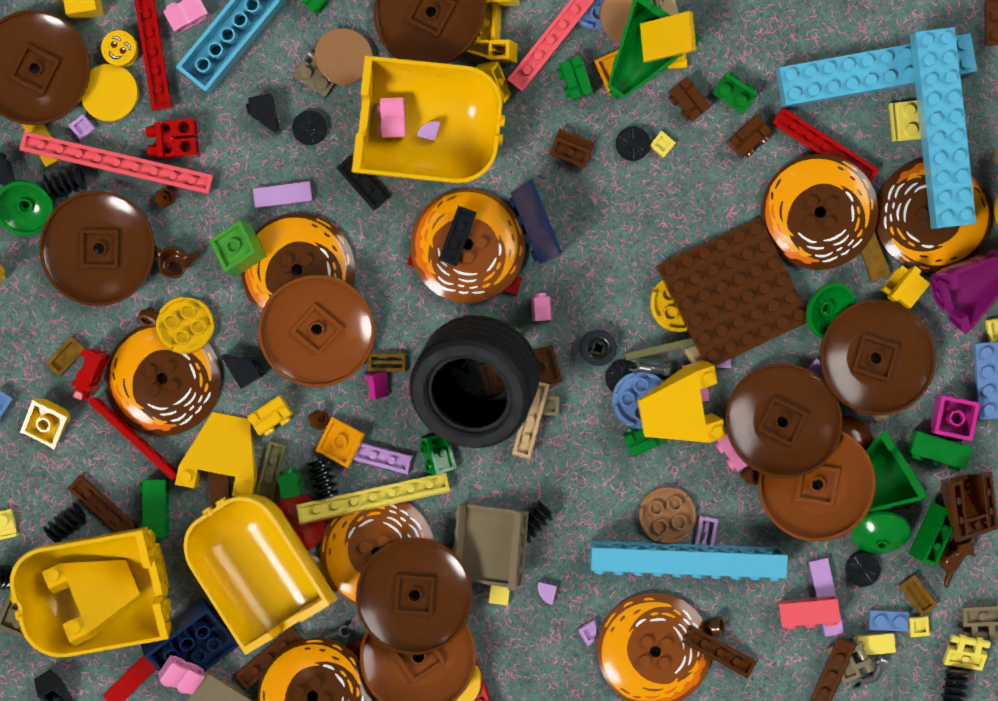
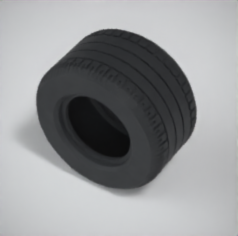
[410,315,540,448]

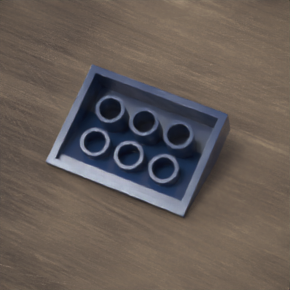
[508,180,562,265]
[141,597,239,689]

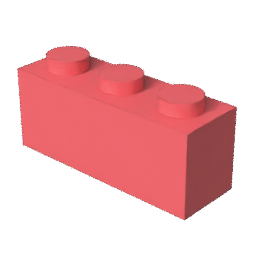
[779,595,841,629]

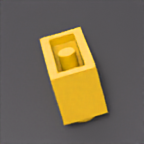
[476,60,511,104]

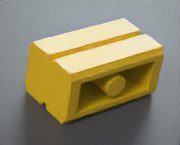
[247,395,293,436]

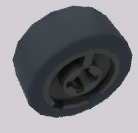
[580,330,617,366]

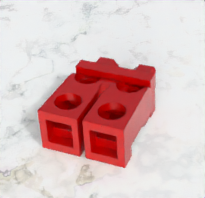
[145,118,200,159]
[71,348,111,400]

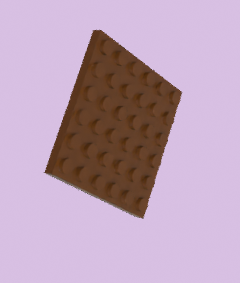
[656,218,807,366]

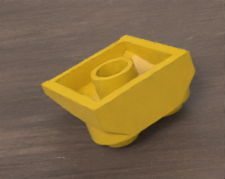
[20,398,70,449]

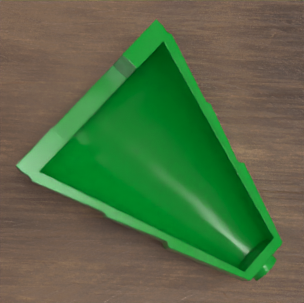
[608,0,702,99]
[866,431,928,513]

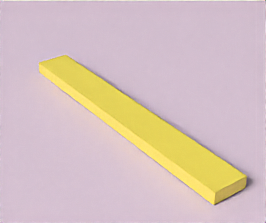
[296,472,451,525]

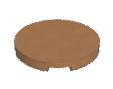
[599,0,654,44]
[314,28,372,85]
[638,486,696,544]

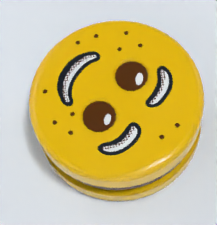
[101,30,140,68]

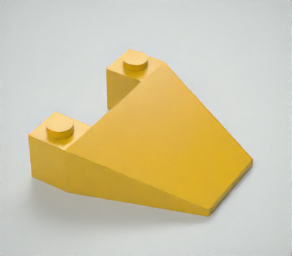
[466,0,520,64]
[638,360,726,443]
[175,412,258,496]
[42,560,141,646]

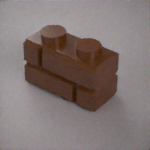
[668,76,711,122]
[726,114,772,159]

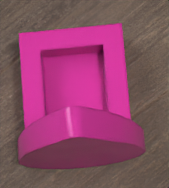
[364,372,389,399]

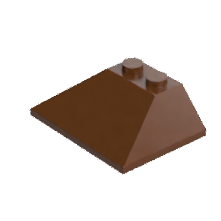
[941,472,998,542]

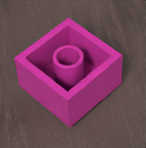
[928,395,980,441]

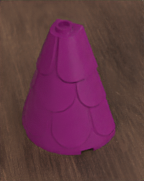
[930,248,998,334]

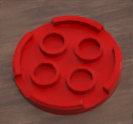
[276,494,327,550]

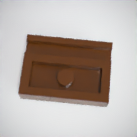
[549,128,595,169]

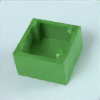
[209,220,267,276]

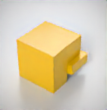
[61,0,104,20]
[880,265,930,308]

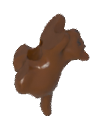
[938,538,976,588]

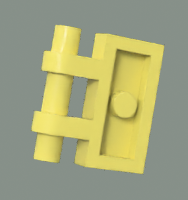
[943,634,991,671]

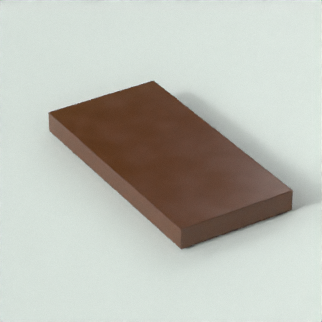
[479,344,562,397]

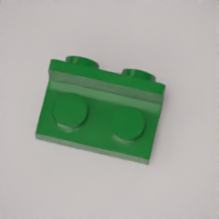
[711,72,758,115]
[419,435,457,475]

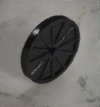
[292,110,327,145]
[615,126,650,161]
[605,361,636,392]
[845,552,880,587]

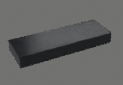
[336,155,388,211]
[438,206,477,267]

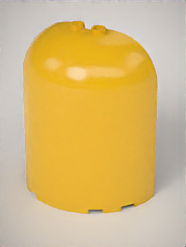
[352,56,505,184]
[184,494,337,655]
[10,527,172,657]

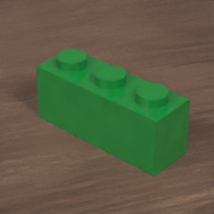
[906,430,973,472]
[139,478,169,538]
[908,502,952,567]

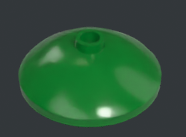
[0,180,54,236]
[806,282,856,338]
[851,512,910,554]

